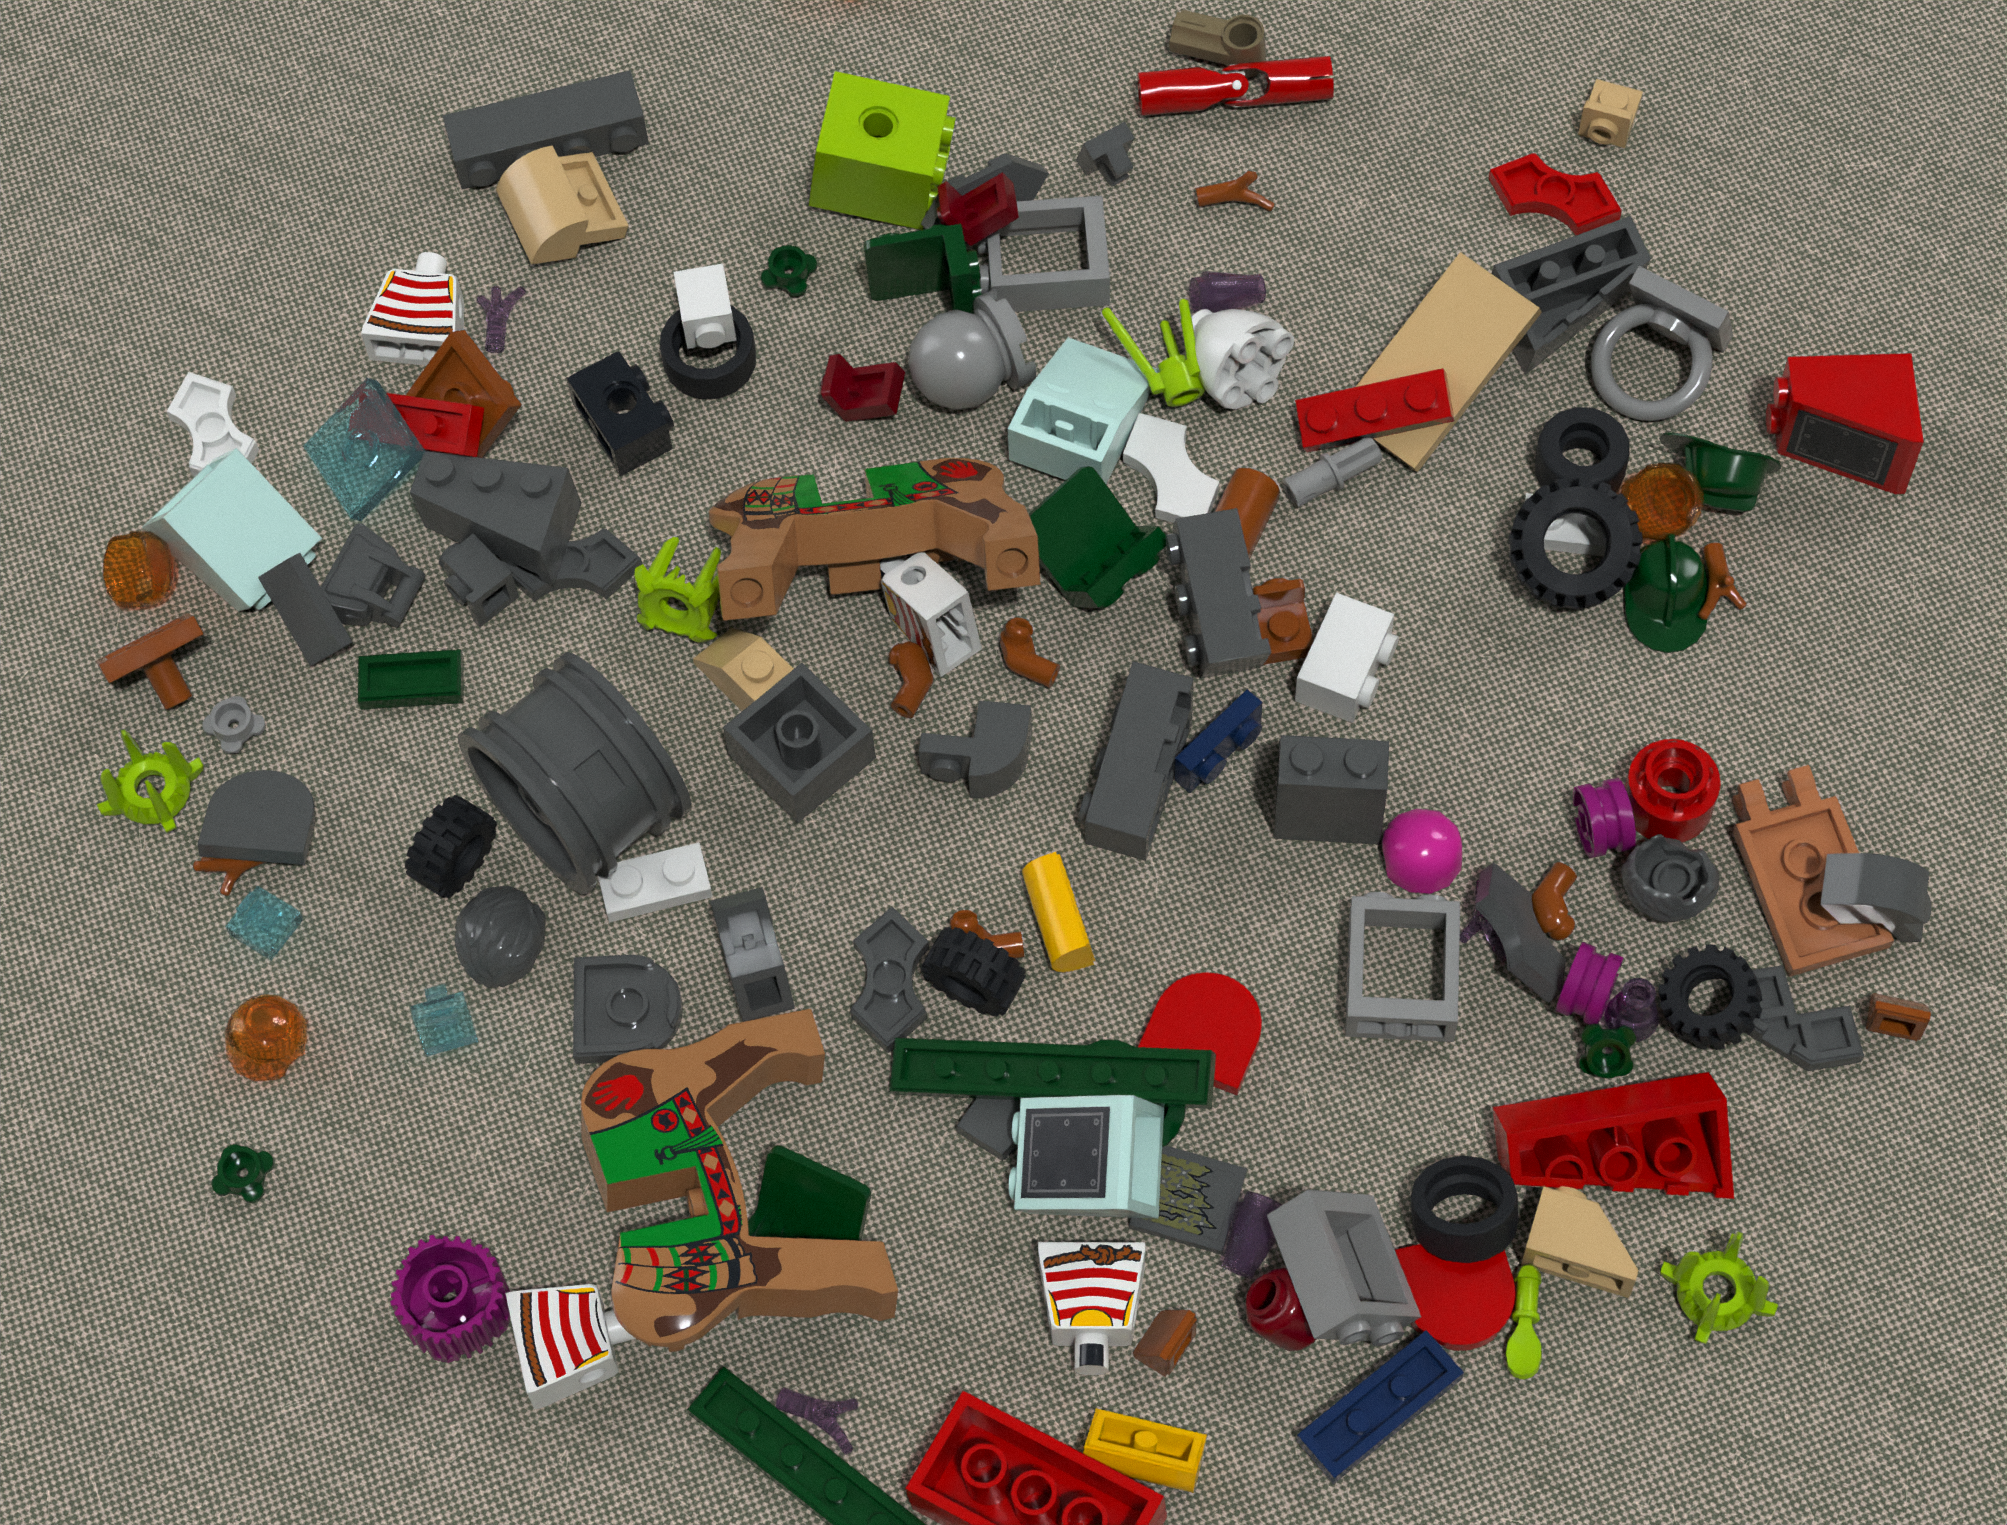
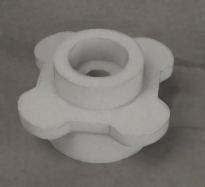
[203,696,265,754]

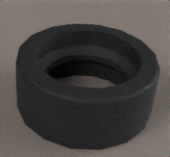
[660,305,756,399]
[1410,1155,1519,1263]

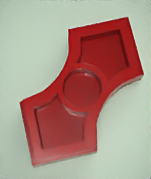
[1489,153,1622,236]

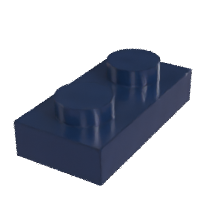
[1175,689,1263,793]

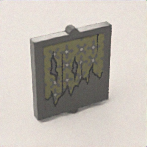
[1129,1146,1247,1255]

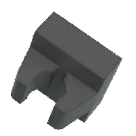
[1076,122,1134,187]

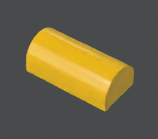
[1022,852,1096,972]
[1083,1408,1207,1493]

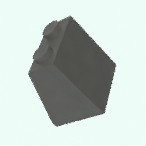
[1274,735,1389,845]

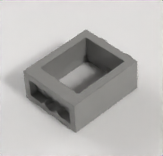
[977,195,1110,312]
[1345,892,1460,1042]
[1267,1189,1421,1346]

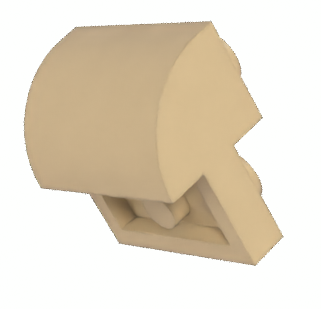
[496,145,629,265]

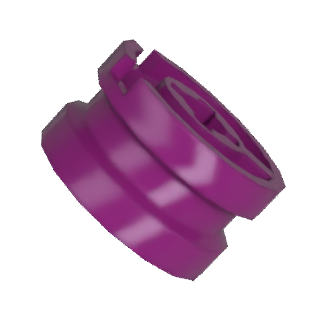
[1572,778,1636,858]
[1555,941,1624,1025]

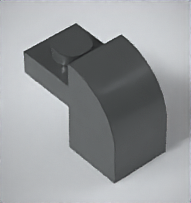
[919,700,1032,799]
[1821,853,1931,942]
[710,887,795,1022]

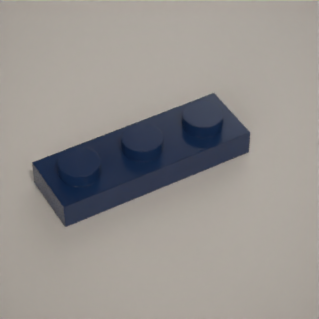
[1296,1330,1464,1484]

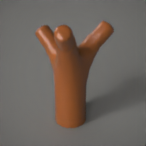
[1196,171,1274,212]
[1698,542,1747,620]
[193,857,266,896]

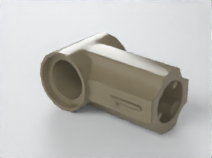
[1169,9,1266,78]

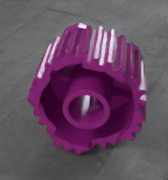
[390,1235,511,1363]

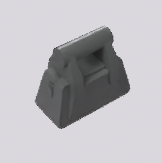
[321,523,426,627]

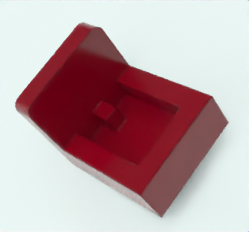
[937,172,1019,246]
[821,354,906,422]

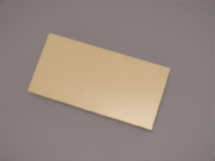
[1356,252,1542,472]

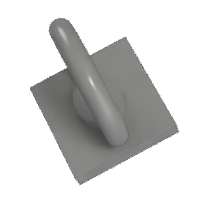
[1591,266,1733,421]

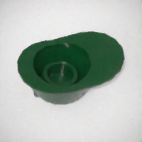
[1659,432,1781,512]
[1625,534,1708,653]

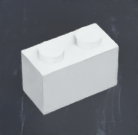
[1295,593,1399,723]

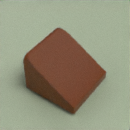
[1866,993,1931,1041]
[1133,1310,1197,1377]

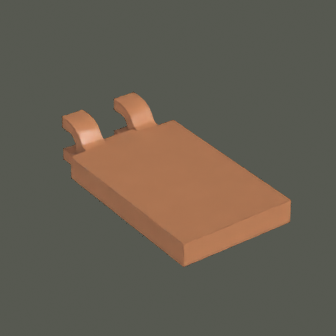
[1732,765,1894,977]

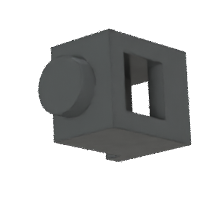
[439,534,519,627]

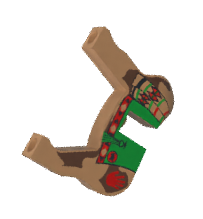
[708,458,1041,621]
[581,1009,898,1353]

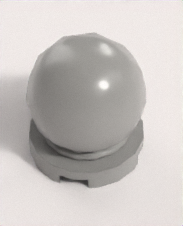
[908,289,1036,411]

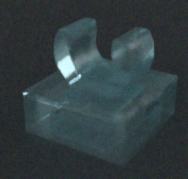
[225,885,304,961]
[410,984,478,1057]

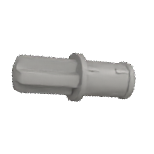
[1282,438,1382,508]

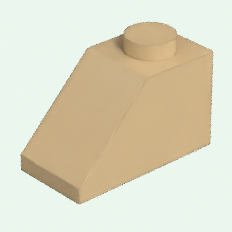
[693,628,794,711]
[1521,1186,1639,1298]

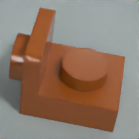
[1252,578,1314,665]

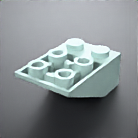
[1008,337,1160,484]

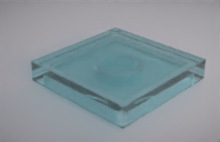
[303,378,425,521]

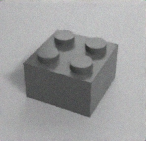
[723,663,876,823]

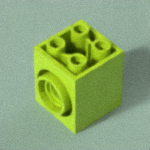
[809,71,956,230]

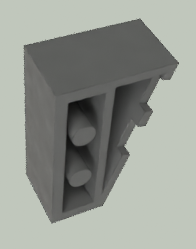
[1165,508,1271,678]

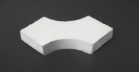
[167,372,259,476]
[1123,413,1219,523]

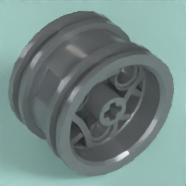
[458,652,692,894]

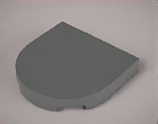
[197,770,315,865]
[573,955,683,1064]

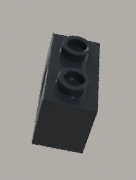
[566,351,674,477]

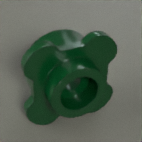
[761,245,817,296]
[1579,1024,1636,1078]
[211,1144,274,1203]

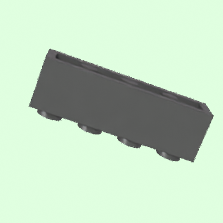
[442,70,649,189]

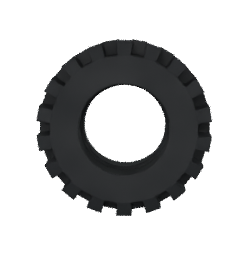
[1508,476,1643,610]

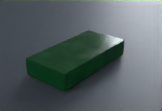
[358,649,464,710]

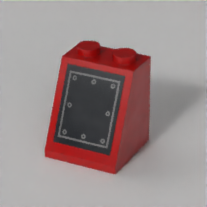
[1766,353,1924,494]

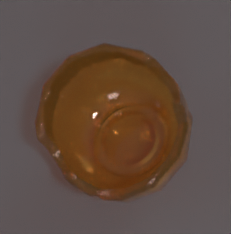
[1621,463,1704,540]
[103,531,175,608]
[225,994,308,1081]

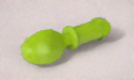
[1505,1263,1542,1380]

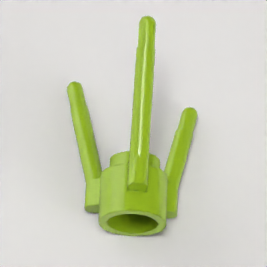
[1102,299,1204,407]

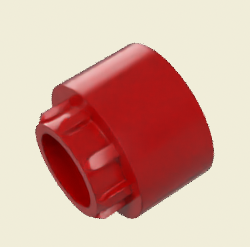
[1625,739,1721,842]

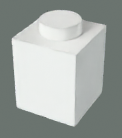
[674,264,737,349]

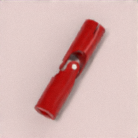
[1137,56,1334,116]

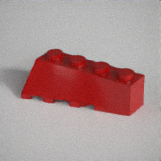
[1492,1072,1734,1199]

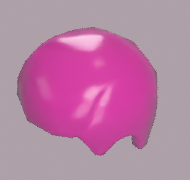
[1382,808,1462,894]

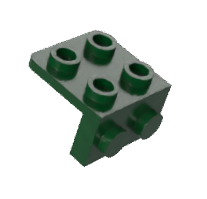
[863,224,982,314]
[1029,466,1166,609]
[748,1145,871,1241]

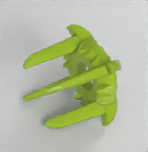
[634,537,721,643]
[97,729,204,833]
[1660,1231,1778,1344]

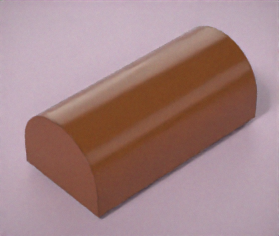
[1214,468,1280,560]

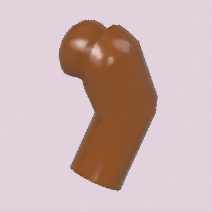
[1000,617,1060,688]
[889,641,934,718]
[1532,862,1577,941]
[950,910,1024,958]

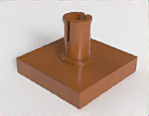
[406,330,522,458]
[95,613,203,710]

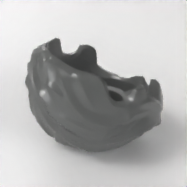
[1621,834,1719,922]
[455,886,546,988]

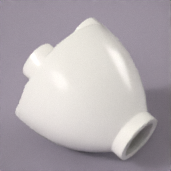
[1183,309,1294,409]

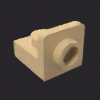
[1578,79,1643,148]

